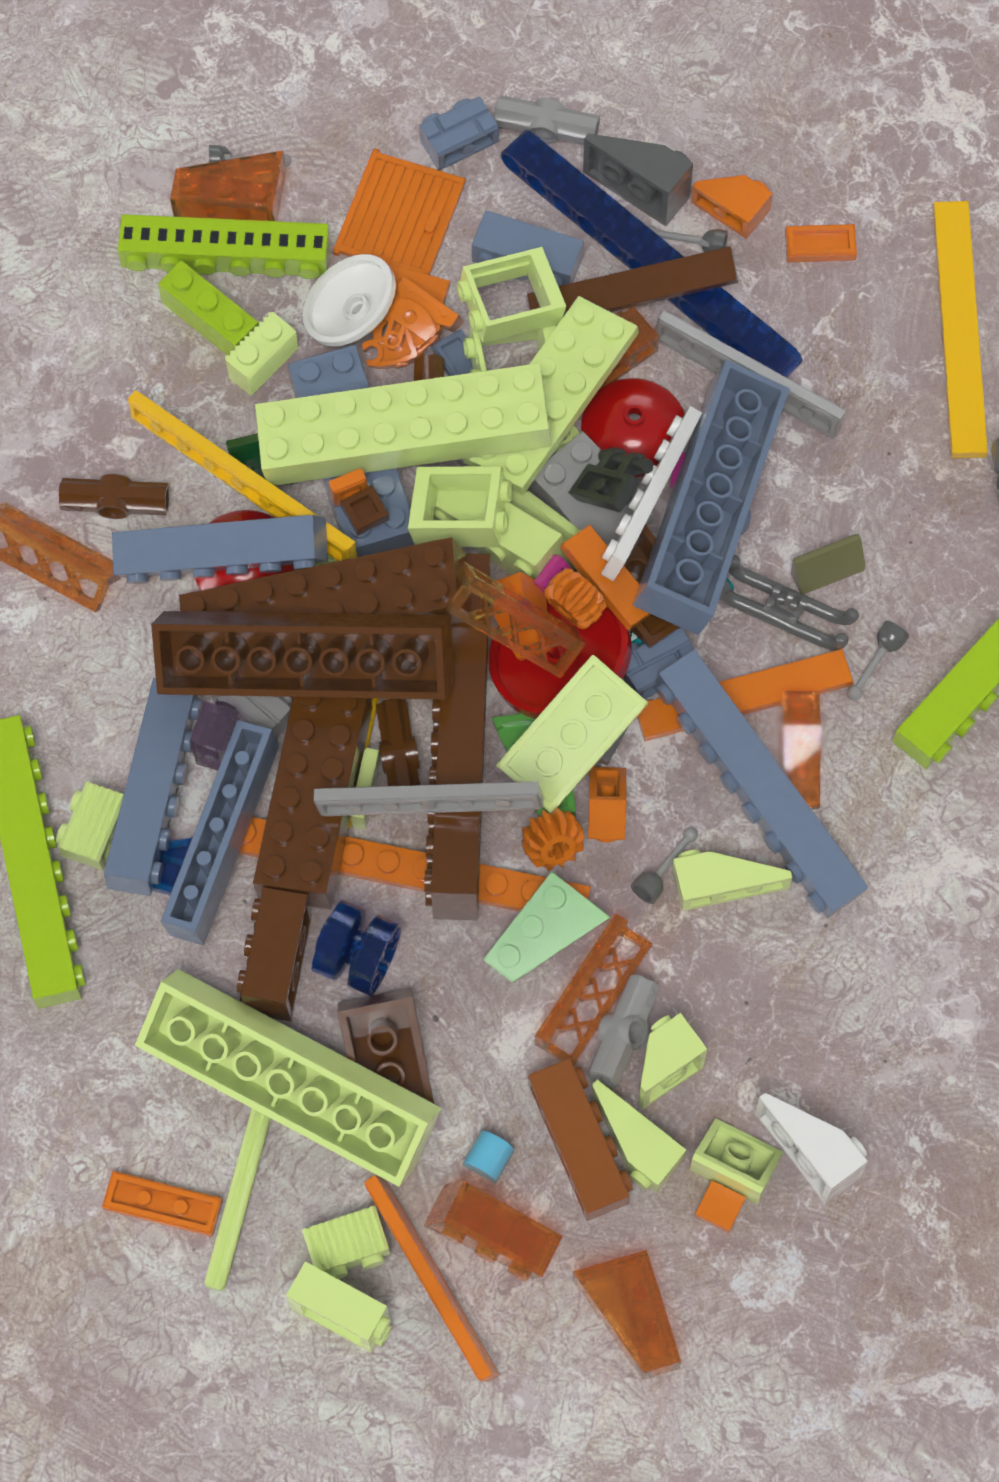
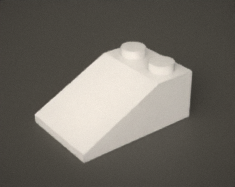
[755,1093,868,1204]

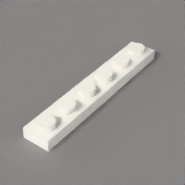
[601,406,702,581]

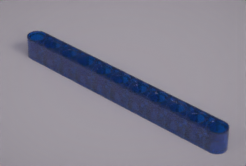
[500,130,803,378]

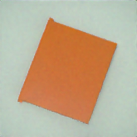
[333,148,466,275]

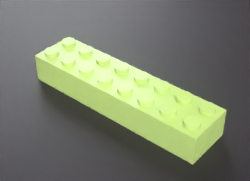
[255,363,552,486]
[135,969,442,1187]

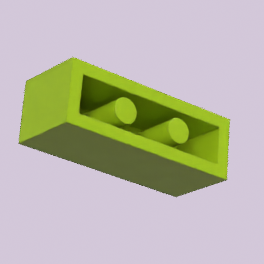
[158,260,259,355]

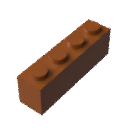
[528,1058,633,1221]

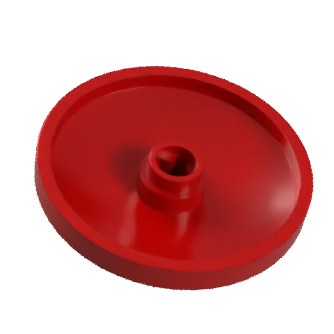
[488,598,632,719]

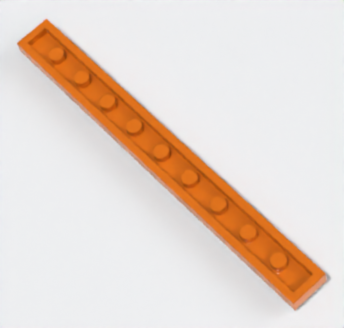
[239,817,591,912]

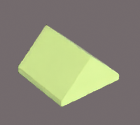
[690,1118,784,1205]

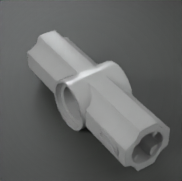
[494,95,600,145]
[587,975,660,1089]

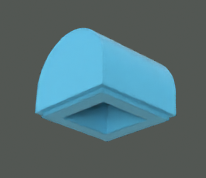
[463,1130,514,1184]

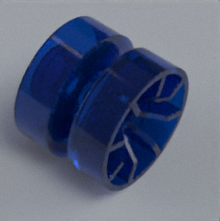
[311,899,402,996]

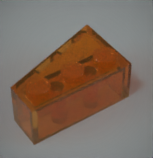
[170,150,286,221]
[424,1181,563,1281]
[572,1250,681,1380]

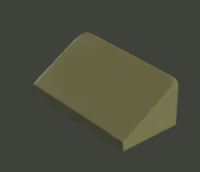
[791,534,865,594]

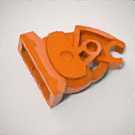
[362,276,464,369]

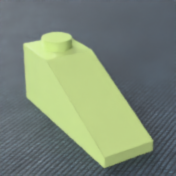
[672,850,792,911]
[592,1079,686,1193]

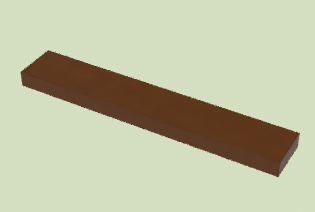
[527,246,739,325]

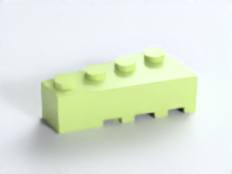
[434,490,575,579]

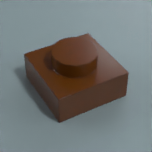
[340,485,389,536]

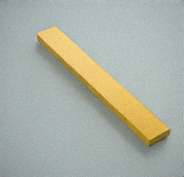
[933,201,988,459]
[128,390,357,561]

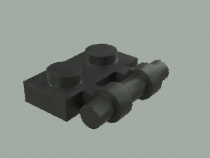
[568,447,654,512]

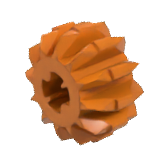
[544,568,607,629]
[521,807,585,871]

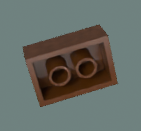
[237,887,312,1022]

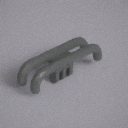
[719,555,859,650]

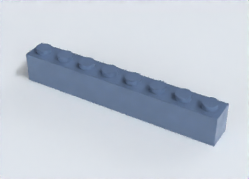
[655,649,868,919]

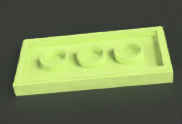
[496,655,649,813]

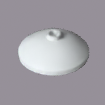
[303,254,396,346]

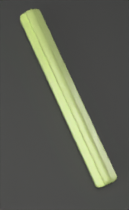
[204,1108,271,1291]

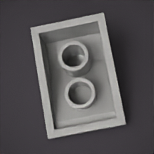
[529,431,653,546]

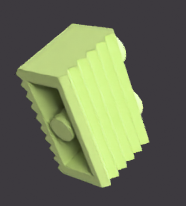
[225,312,299,395]
[56,782,124,871]
[302,1206,390,1279]

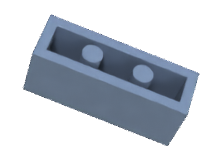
[471,210,584,286]

